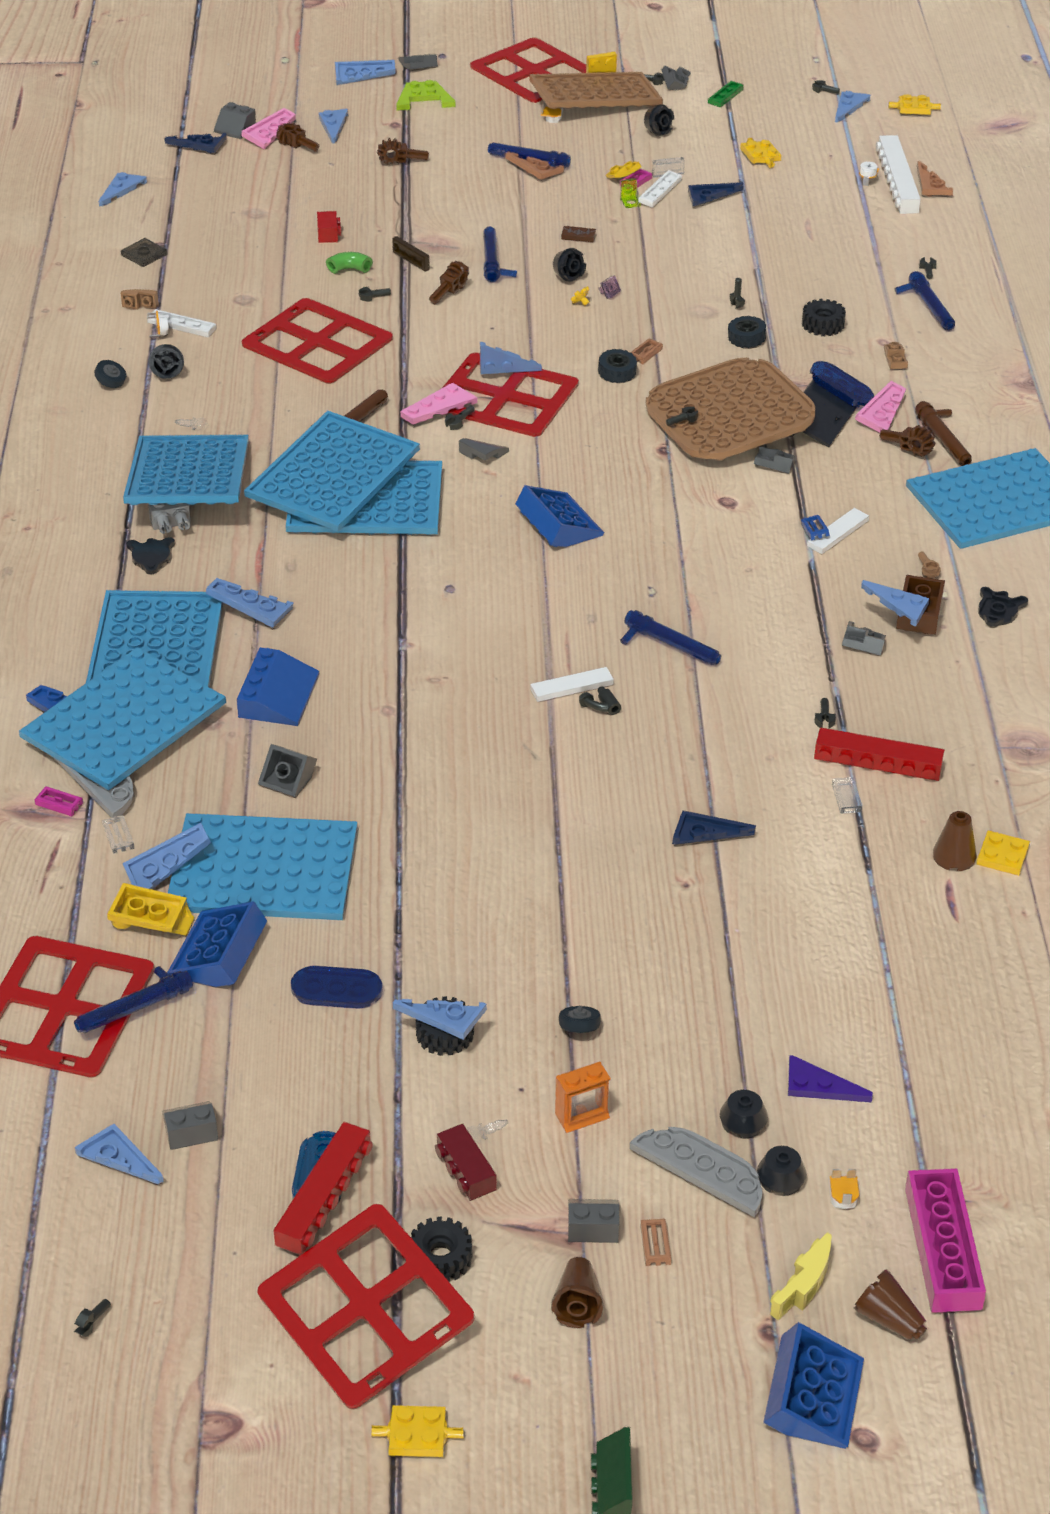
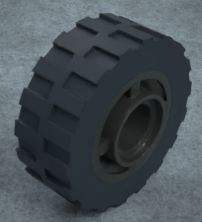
[728,316,766,348]
[598,349,637,383]

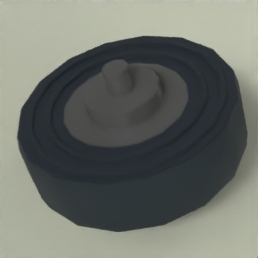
[94,360,127,388]
[559,1005,601,1033]

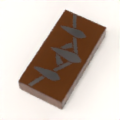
[561,226,596,242]

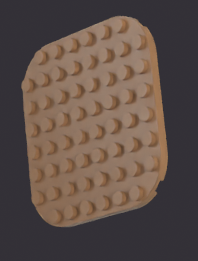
[645,358,815,460]

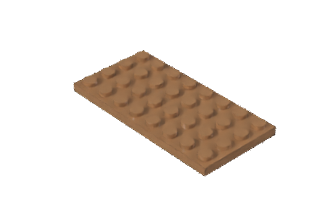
[529,72,663,109]

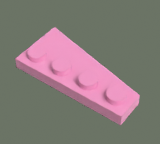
[242,108,296,149]
[855,381,906,433]
[400,383,477,424]

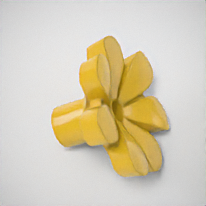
[570,286,590,306]

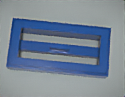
[801,515,830,541]

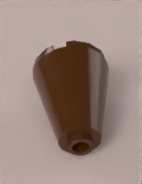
[933,811,977,871]
[551,1257,603,1328]
[853,1269,927,1341]

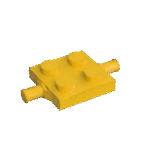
[888,94,941,115]
[740,137,782,168]
[371,1405,464,1457]

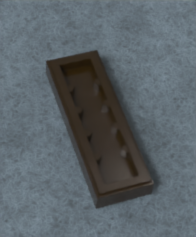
[392,236,430,272]

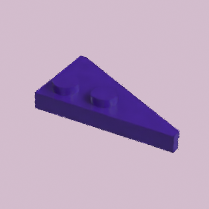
[788,1055,873,1103]

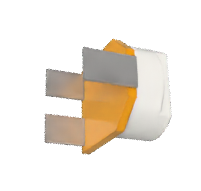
[541,102,563,123]
[859,162,879,186]
[147,311,168,338]
[830,1169,859,1209]

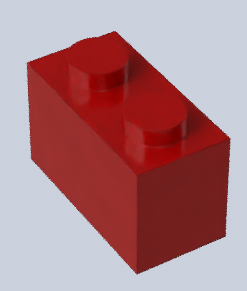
[317,211,341,243]

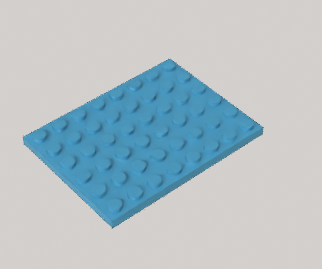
[244,411,420,532]
[123,435,249,505]
[906,448,1050,549]
[286,460,442,535]
[86,590,223,687]
[19,647,226,790]
[168,813,358,920]

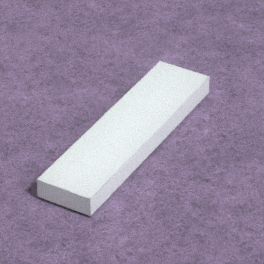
[638,170,682,207]
[147,309,216,338]
[807,508,869,554]
[530,667,614,702]

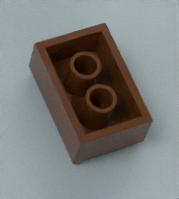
[896,575,945,635]

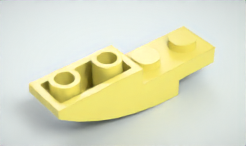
[770,1232,831,1321]

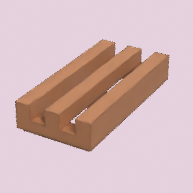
[631,338,663,364]
[640,1219,671,1266]

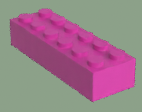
[905,1168,986,1313]

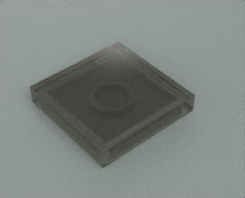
[120,238,168,267]

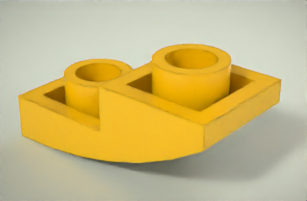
[606,161,642,178]

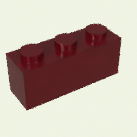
[435,1123,497,1201]

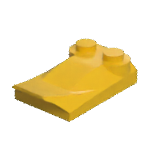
[107,883,194,936]

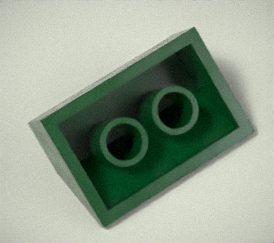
[591,1427,632,1514]

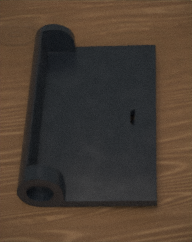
[790,377,861,447]

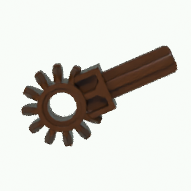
[276,123,320,151]
[377,137,429,165]
[429,261,469,304]
[879,425,936,457]

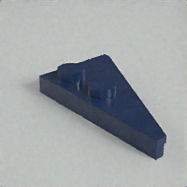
[164,133,227,153]
[688,182,744,206]
[672,810,756,845]

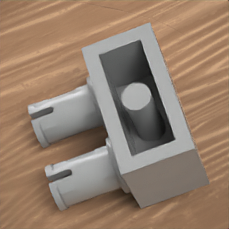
[148,503,191,534]

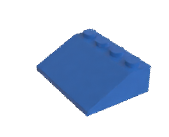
[515,485,604,547]
[237,647,319,726]
[167,901,267,987]
[763,1322,864,1449]

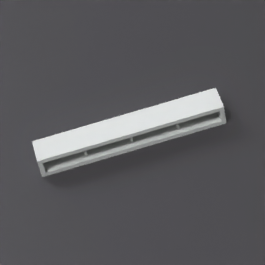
[876,135,921,214]

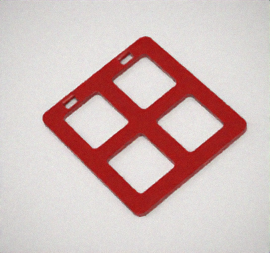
[470,37,586,103]
[242,298,393,383]
[442,353,579,437]
[0,936,154,1077]
[257,1204,475,1409]

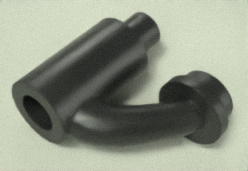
[579,686,621,715]

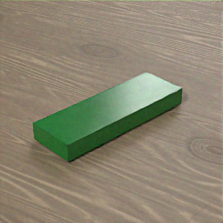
[708,81,744,108]

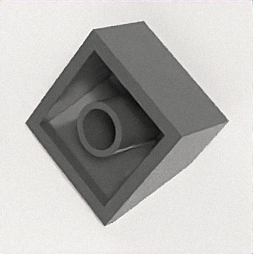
[214,102,256,139]
[258,744,317,797]
[162,1101,218,1150]
[568,1199,619,1243]

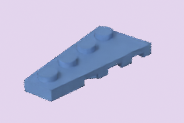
[335,60,395,85]
[206,578,294,628]
[122,823,211,889]

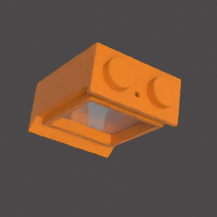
[555,1062,611,1133]

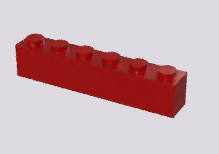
[814,727,945,781]
[273,1121,373,1255]

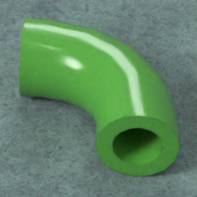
[326,252,373,273]

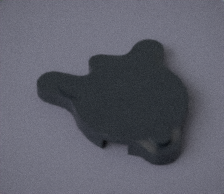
[126,537,175,575]
[978,587,1028,627]

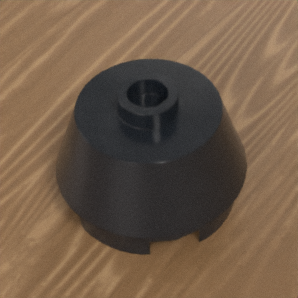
[644,104,675,136]
[553,248,586,282]
[149,344,184,379]
[720,1089,768,1139]
[757,1146,806,1196]

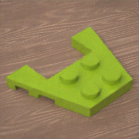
[396,80,455,111]

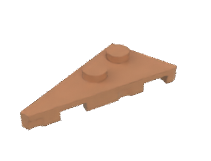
[505,152,564,180]
[917,161,953,196]

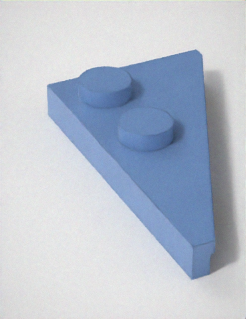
[835,91,871,122]
[319,109,348,144]
[99,172,147,206]
[480,342,542,374]
[861,580,929,626]
[393,999,487,1040]
[75,1124,163,1184]

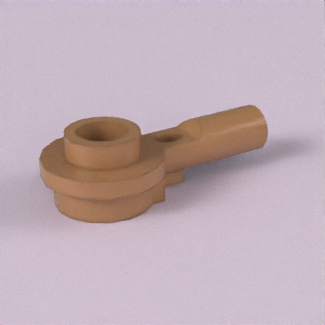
[918,552,941,578]

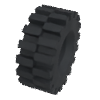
[802,299,846,337]
[416,996,474,1056]
[411,1217,472,1282]

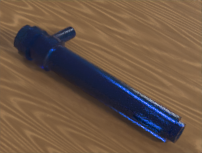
[488,142,571,168]
[483,226,517,282]
[894,271,955,331]
[620,610,722,665]
[74,966,193,1033]

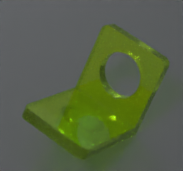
[620,178,641,208]

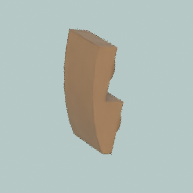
[120,289,159,310]
[884,342,908,369]

